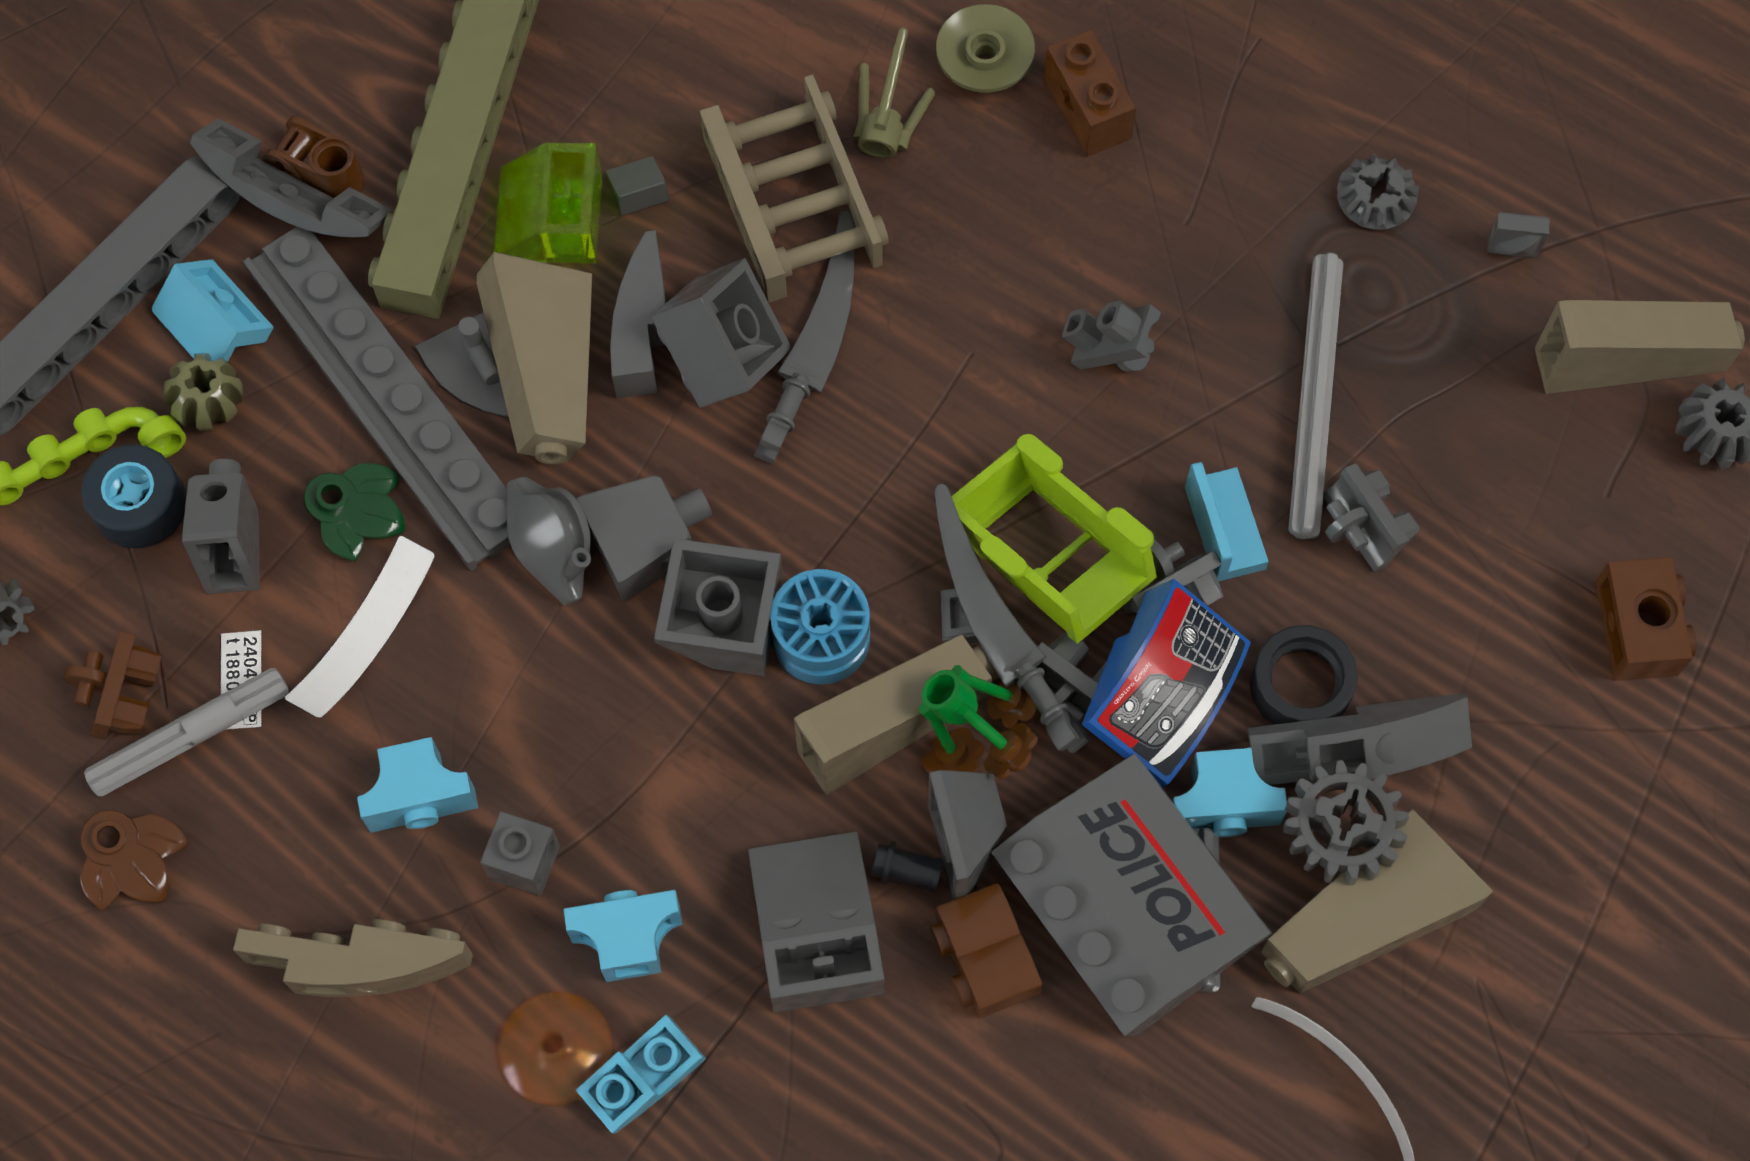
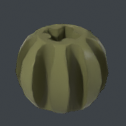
[164,353,243,431]

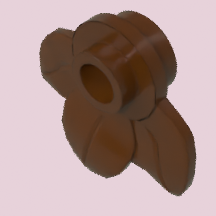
[80,810,188,910]

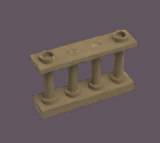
[699,75,889,303]

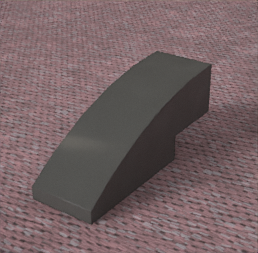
[610,230,666,399]

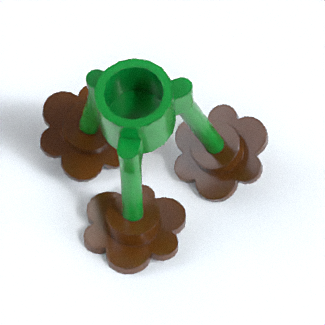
[918,665,1039,780]

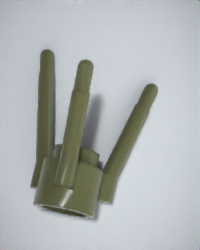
[853,27,935,159]

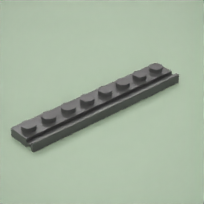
[243,226,511,571]

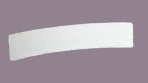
[285,536,434,718]
[1251,997,1415,1161]

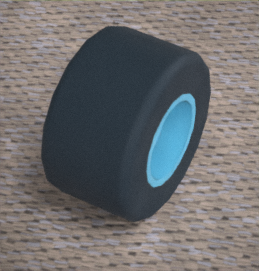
[81,444,186,549]

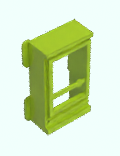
[951,434,1157,644]

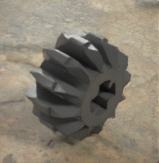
[1675,378,1750,470]

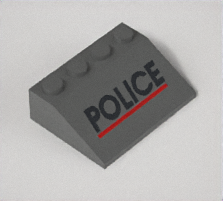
[991,753,1272,1036]

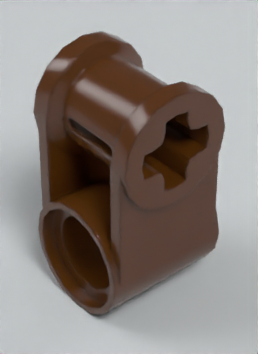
[263,116,365,198]

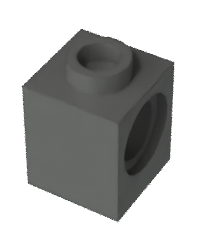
[480,811,560,897]

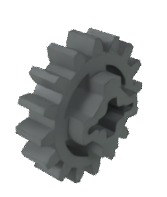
[1283,760,1409,885]

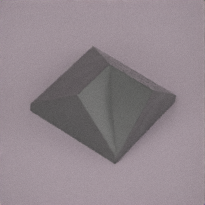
[928,770,1007,901]

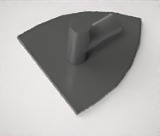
[415,312,509,418]

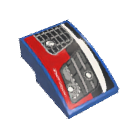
[1082,579,1251,787]

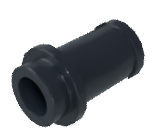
[870,841,944,893]

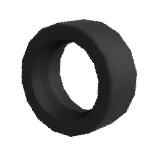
[1250,625,1358,725]

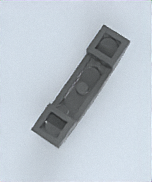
[190,118,393,237]

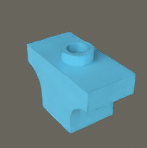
[357,737,478,833]
[1173,748,1287,837]
[563,890,683,982]

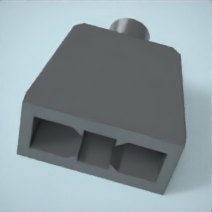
[182,459,260,594]
[576,475,713,602]

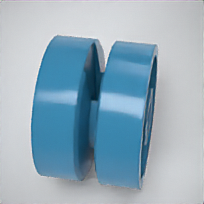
[770,569,870,685]

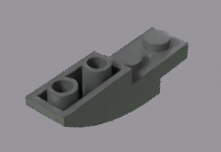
[1248,693,1472,785]

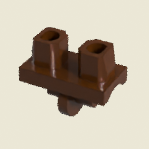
[63,631,162,739]

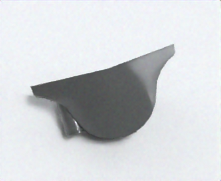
[507,476,591,606]

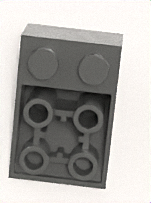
[748,831,885,1013]

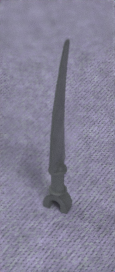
[754,211,854,465]
[935,484,1091,753]

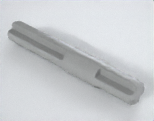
[84,668,289,796]

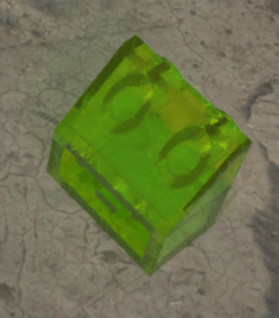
[494,142,602,263]

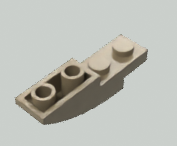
[233,919,473,997]

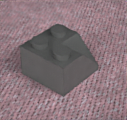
[651,258,792,408]
[654,538,783,676]

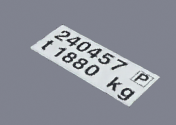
[221,630,261,730]

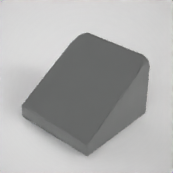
[605,156,669,216]

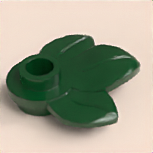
[304,463,405,562]

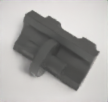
[1062,300,1161,372]
[1323,464,1419,572]
[1122,539,1223,614]
[1036,632,1107,723]

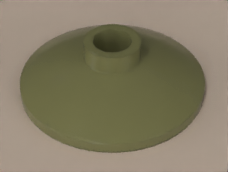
[936,4,1035,93]

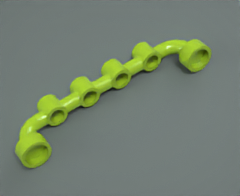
[0,407,186,506]

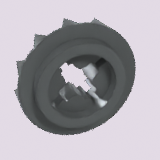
[1337,153,1419,230]

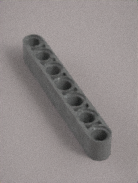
[0,156,240,436]

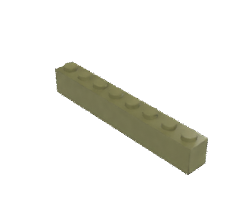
[368,0,539,319]

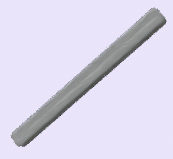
[1288,253,1343,539]

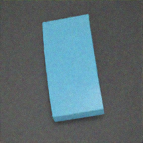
[576,1015,706,1134]

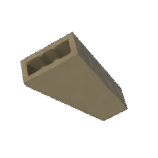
[477,252,592,464]
[1535,300,1745,394]
[794,634,994,796]
[1261,810,1494,993]

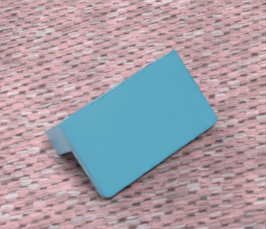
[152,259,274,362]
[1185,462,1269,581]

